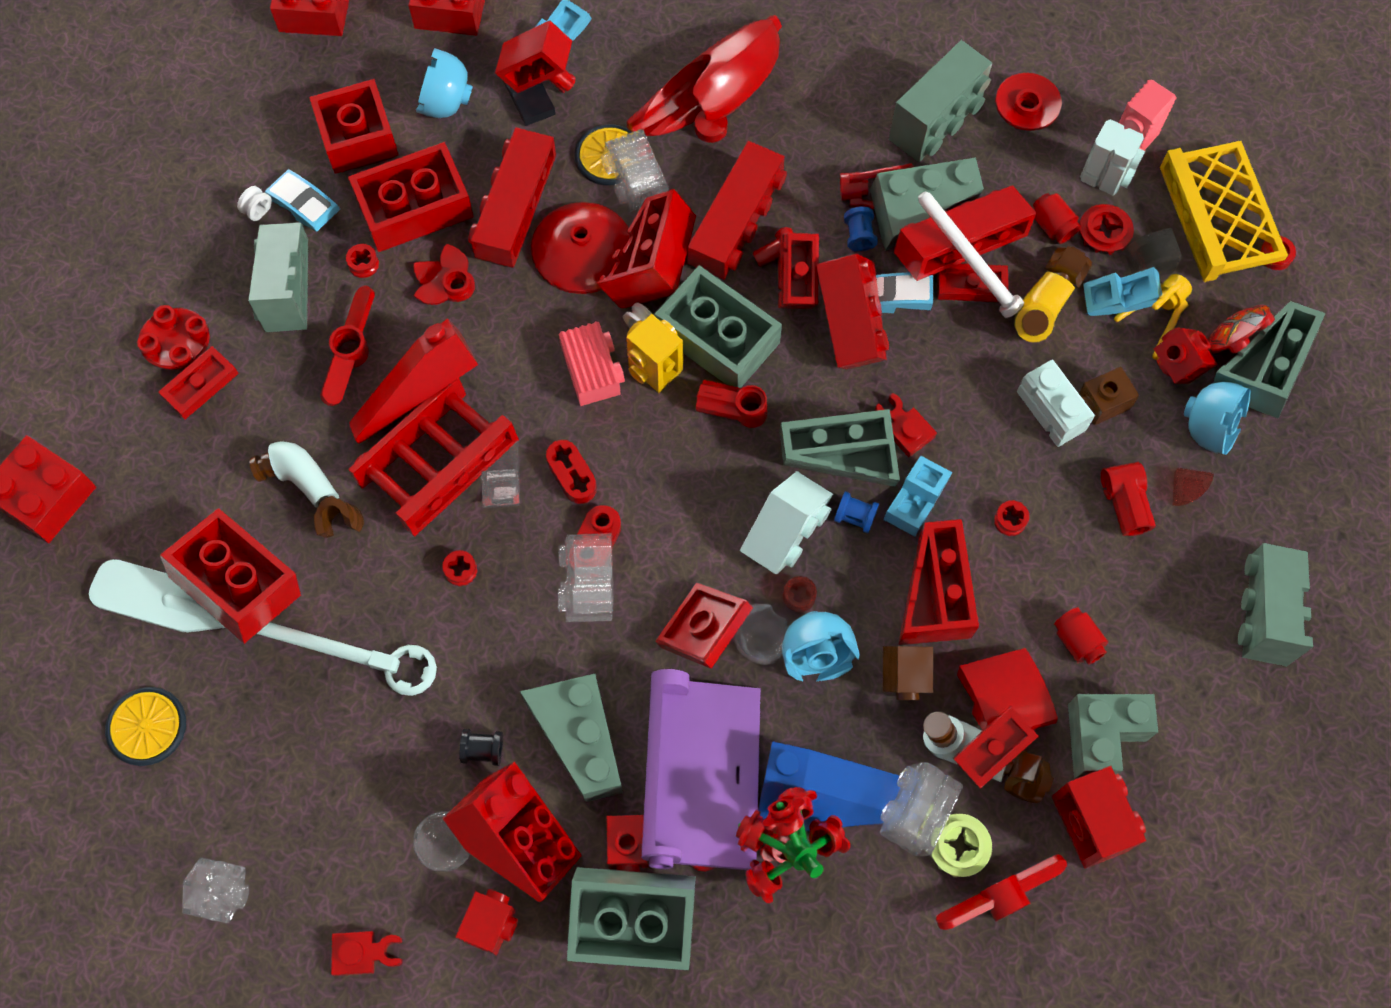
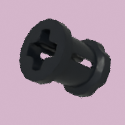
[459,729,503,766]

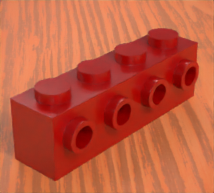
[468,127,556,268]
[688,141,787,280]
[894,185,1036,281]

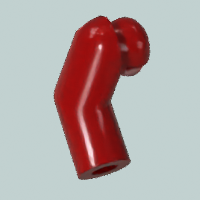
[753,227,793,267]

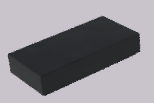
[503,81,556,126]

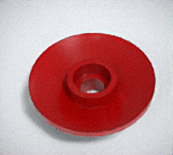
[995,73,1062,131]

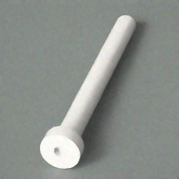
[918,191,1024,318]

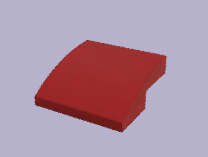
[957,648,1058,731]

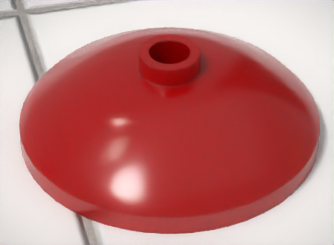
[531,202,631,294]

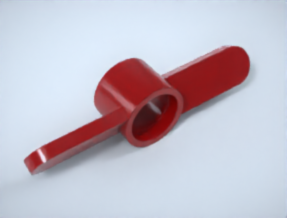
[320,285,375,406]
[936,854,1067,930]

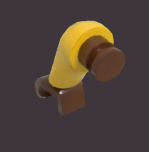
[1014,246,1092,343]

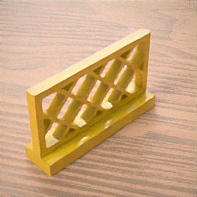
[1160,141,1288,282]

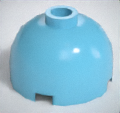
[416,48,473,118]
[1184,381,1251,455]
[782,611,860,681]

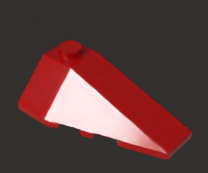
[349,319,478,444]

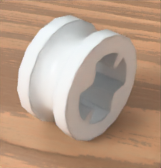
[237,186,272,221]
[623,303,651,328]

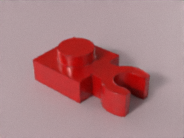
[874,393,937,458]
[331,931,402,976]

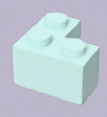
[740,471,833,575]

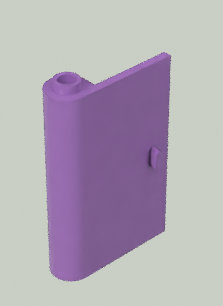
[641,669,761,870]

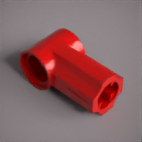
[696,380,768,428]
[1101,462,1156,537]

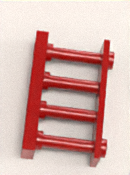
[348,378,519,537]

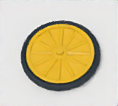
[575,124,645,186]
[105,687,186,766]

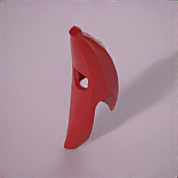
[626,15,782,136]

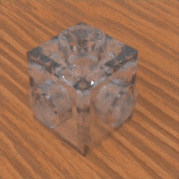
[182,857,249,923]

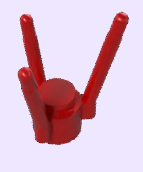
[840,164,914,209]

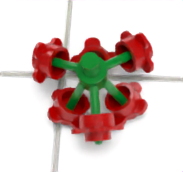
[736,787,850,904]

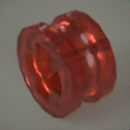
[783,576,817,613]

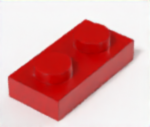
[937,263,1009,302]
[158,346,239,420]
[953,706,1038,789]

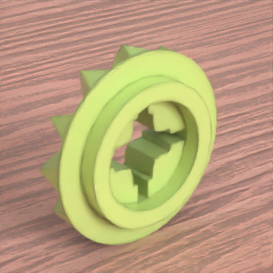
[929,814,992,877]

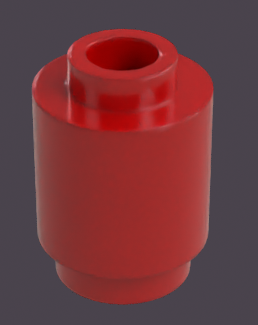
[1033,193,1081,244]
[1054,607,1109,665]

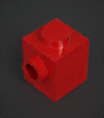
[607,815,648,872]
[456,889,518,956]

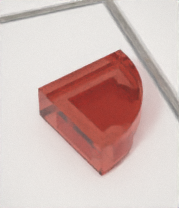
[1173,468,1214,506]

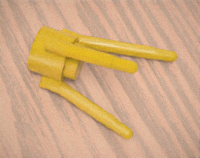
[1114,274,1192,360]

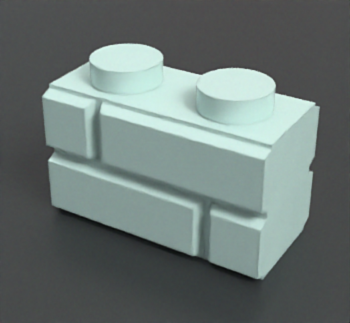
[1080,119,1145,196]
[1017,360,1095,447]

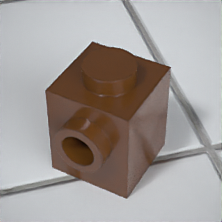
[1078,367,1139,426]
[883,646,933,700]

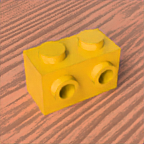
[626,313,683,393]

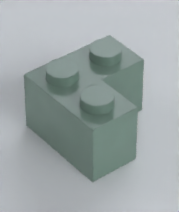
[1068,694,1158,779]

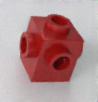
[1153,327,1218,384]

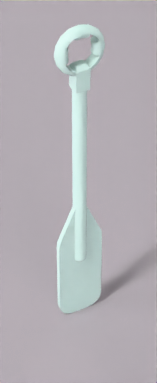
[89,559,437,696]

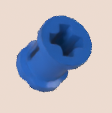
[843,207,878,251]
[834,491,879,533]

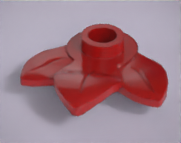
[413,244,475,305]

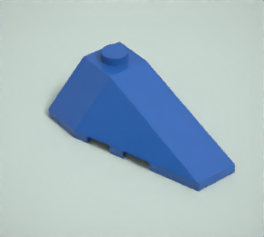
[758,742,921,831]

